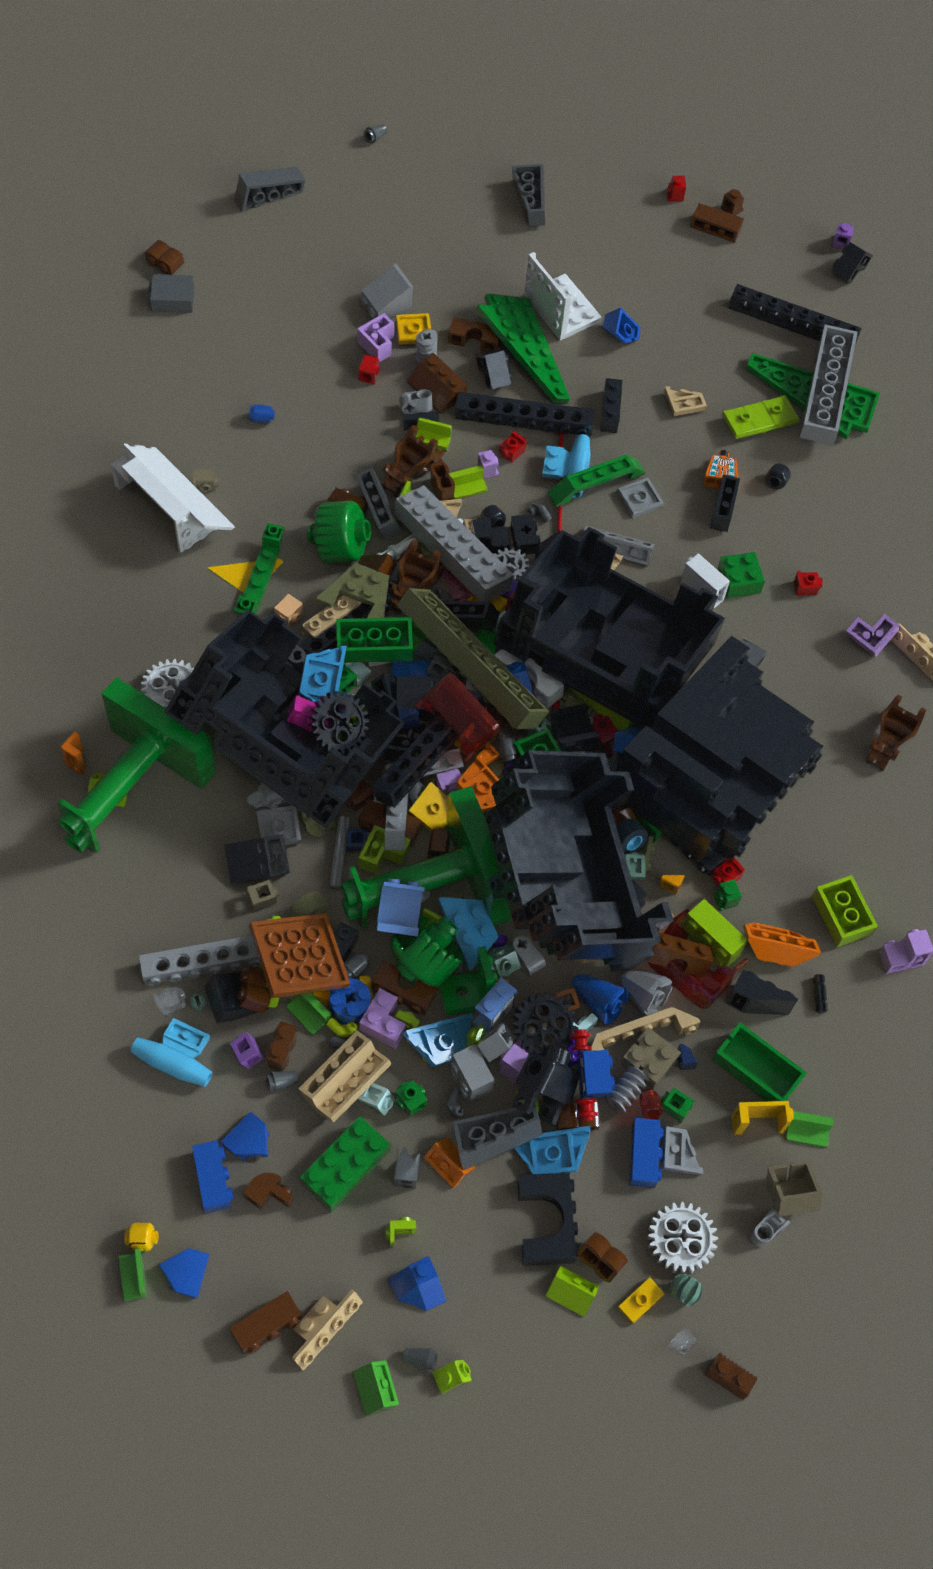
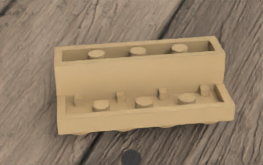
[298,1031,391,1123]

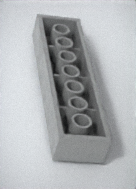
[799,325,858,445]
[394,486,514,601]

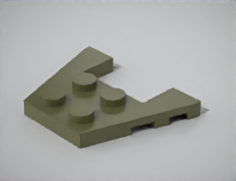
[316,563,389,618]

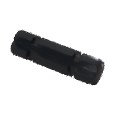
[813,974,828,1013]

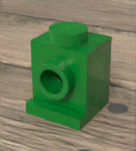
[713,879,742,911]
[660,1088,695,1124]

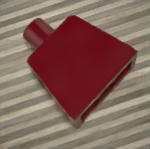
[592,714,618,759]

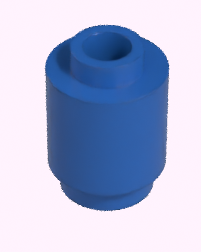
[249,404,275,423]

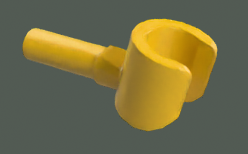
[359,975,374,1002]

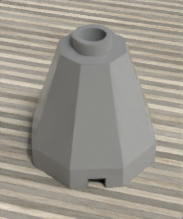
[621,969,672,1016]

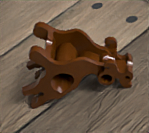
[381,425,445,497]
[391,540,445,611]
[866,694,926,771]

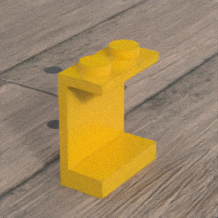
[731,1101,794,1135]

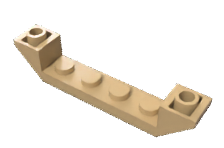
[591,1007,700,1051]

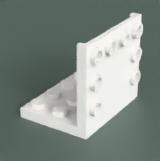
[524,252,602,341]

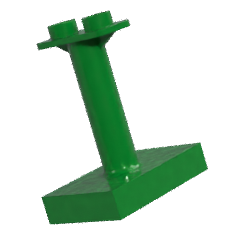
[57,677,216,853]
[341,786,511,929]

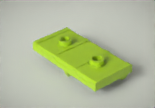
[722,395,799,439]

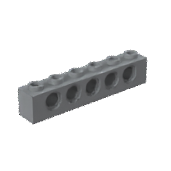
[139,935,261,986]

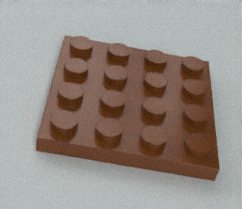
[249,913,351,998]

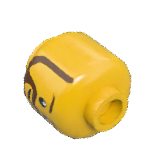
[124,1222,159,1252]

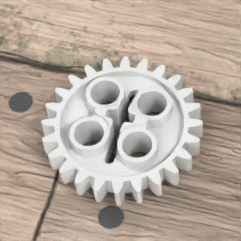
[141,659,195,708]
[647,1202,718,1273]

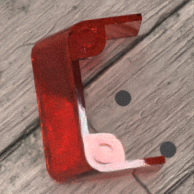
[416,673,500,762]
[648,909,749,1009]

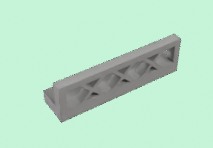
[583,526,655,565]

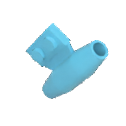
[542,434,591,498]
[130,1018,212,1087]

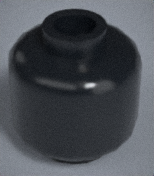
[766,463,791,489]
[480,505,506,528]

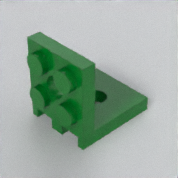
[439,946,497,1016]

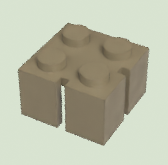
[620,1027,681,1090]
[766,1160,823,1217]

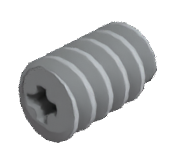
[415,329,438,363]
[607,1066,649,1113]

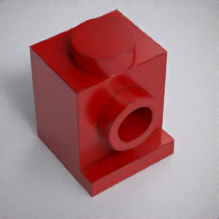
[666,176,686,202]
[359,354,380,385]
[499,431,527,462]
[794,571,823,596]
[712,859,745,886]

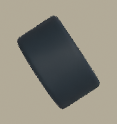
[616,818,648,855]

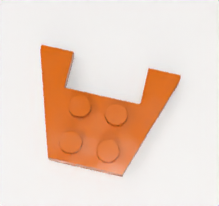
[456,742,500,813]

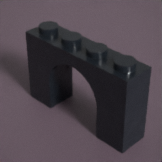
[517,1173,579,1266]

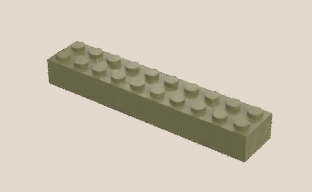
[397,588,549,729]

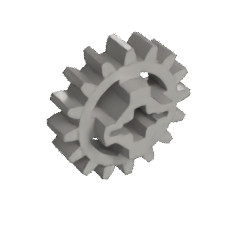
[494,547,530,581]

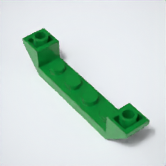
[547,454,646,507]
[234,522,285,614]

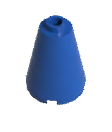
[572,973,629,1024]

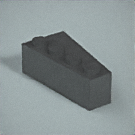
[512,164,545,226]
[234,167,306,212]
[453,1104,542,1170]

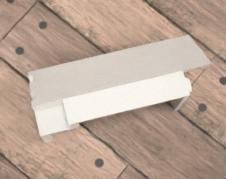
[111,444,235,552]

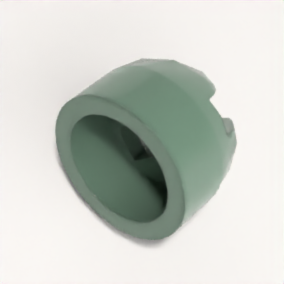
[189,993,206,1011]

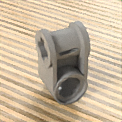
[399,389,433,414]
[512,936,546,976]
[750,1207,791,1248]

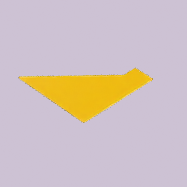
[208,558,284,593]

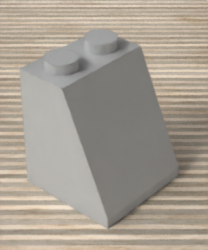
[360,264,413,319]

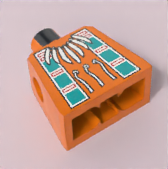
[702,450,738,489]

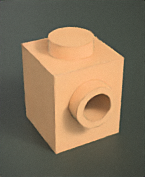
[274,594,303,627]

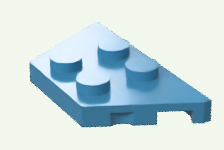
[299,646,347,703]
[437,897,499,970]
[403,1013,473,1068]
[514,1126,591,1174]

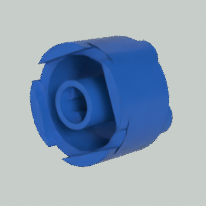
[330,977,371,1025]

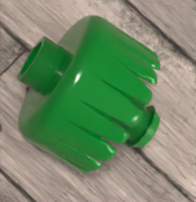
[307,501,371,564]
[390,913,463,987]

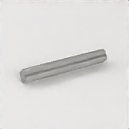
[330,816,349,889]

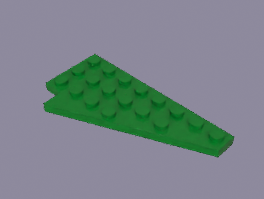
[476,293,570,404]
[746,353,880,440]

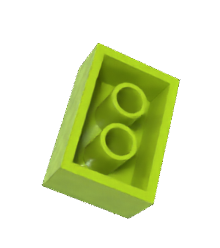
[812,875,878,947]
[682,899,748,970]

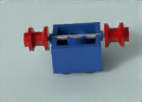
[570,1029,615,1121]

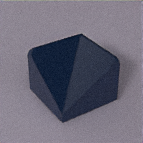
[398,707,420,730]
[347,829,367,852]
[677,1044,698,1070]

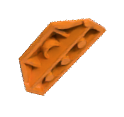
[743,922,821,967]

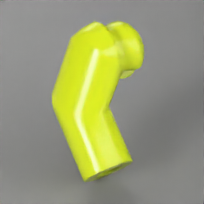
[326,1018,358,1037]

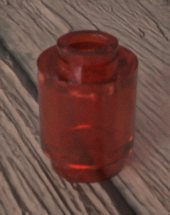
[639,1090,663,1120]

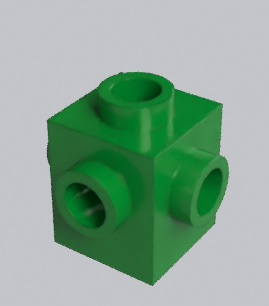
[395,1080,428,1117]

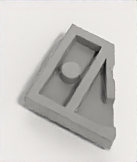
[662,1126,703,1176]

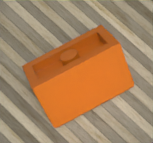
[61,731,86,775]
[424,1137,476,1188]

